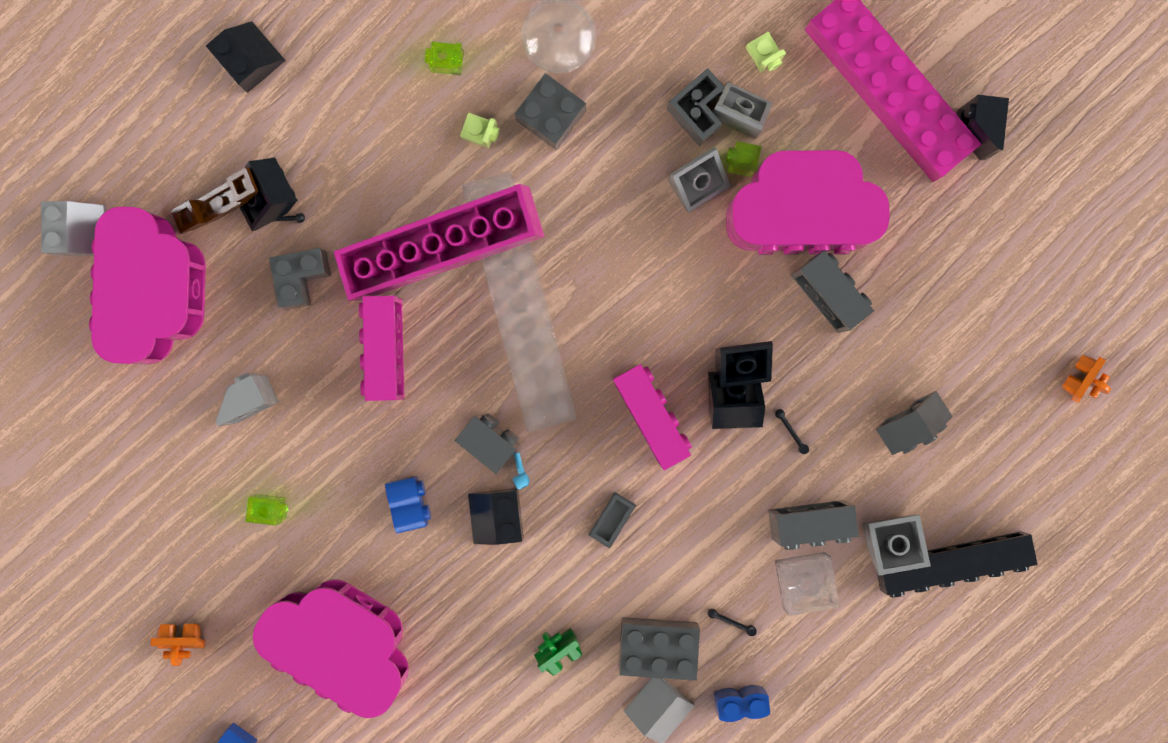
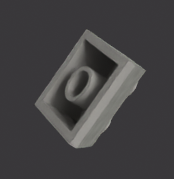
[41,201,106,256]
[216,373,279,426]
[862,515,931,575]

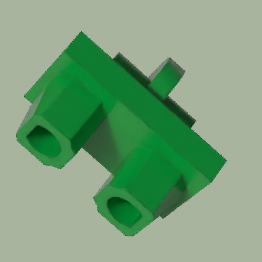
[534,628,582,676]

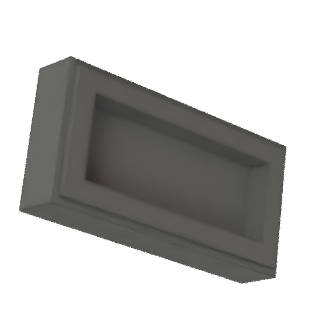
[588,492,636,548]

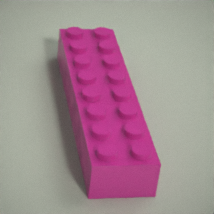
[805,0,981,182]
[333,184,545,301]

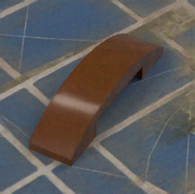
[171,167,258,234]

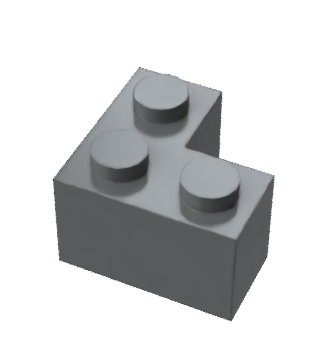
[667,68,725,147]
[269,248,331,310]
[876,391,952,455]

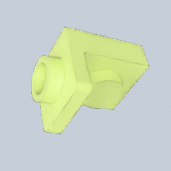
[746,32,786,73]
[460,112,500,148]

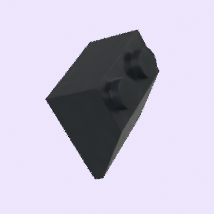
[206,21,286,93]
[957,95,1009,160]
[239,157,298,231]
[715,341,773,388]
[708,372,766,429]
[468,488,524,545]

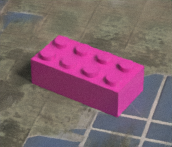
[359,296,405,401]
[612,364,692,471]

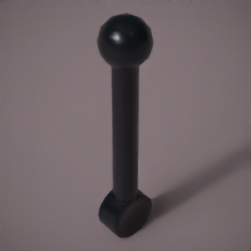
[273,213,305,223]
[775,409,809,454]
[708,609,757,636]

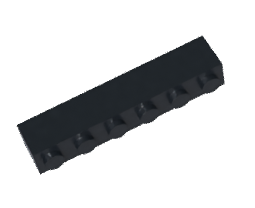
[877,531,1038,598]

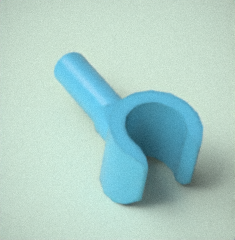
[512,453,530,490]

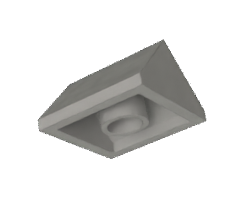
[713,82,772,139]
[668,147,731,213]
[624,678,695,743]

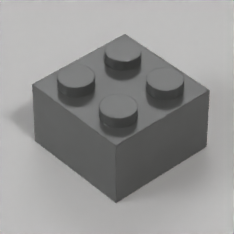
[515,73,586,151]

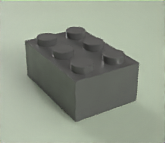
[791,250,874,333]
[454,413,520,474]
[768,500,859,550]
[619,617,700,680]

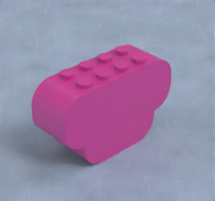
[726,150,890,255]
[89,207,206,365]
[253,579,409,718]

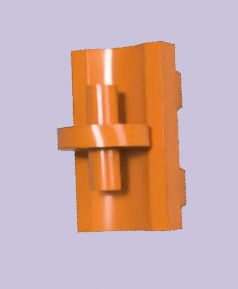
[1062,355,1111,403]
[150,624,205,666]

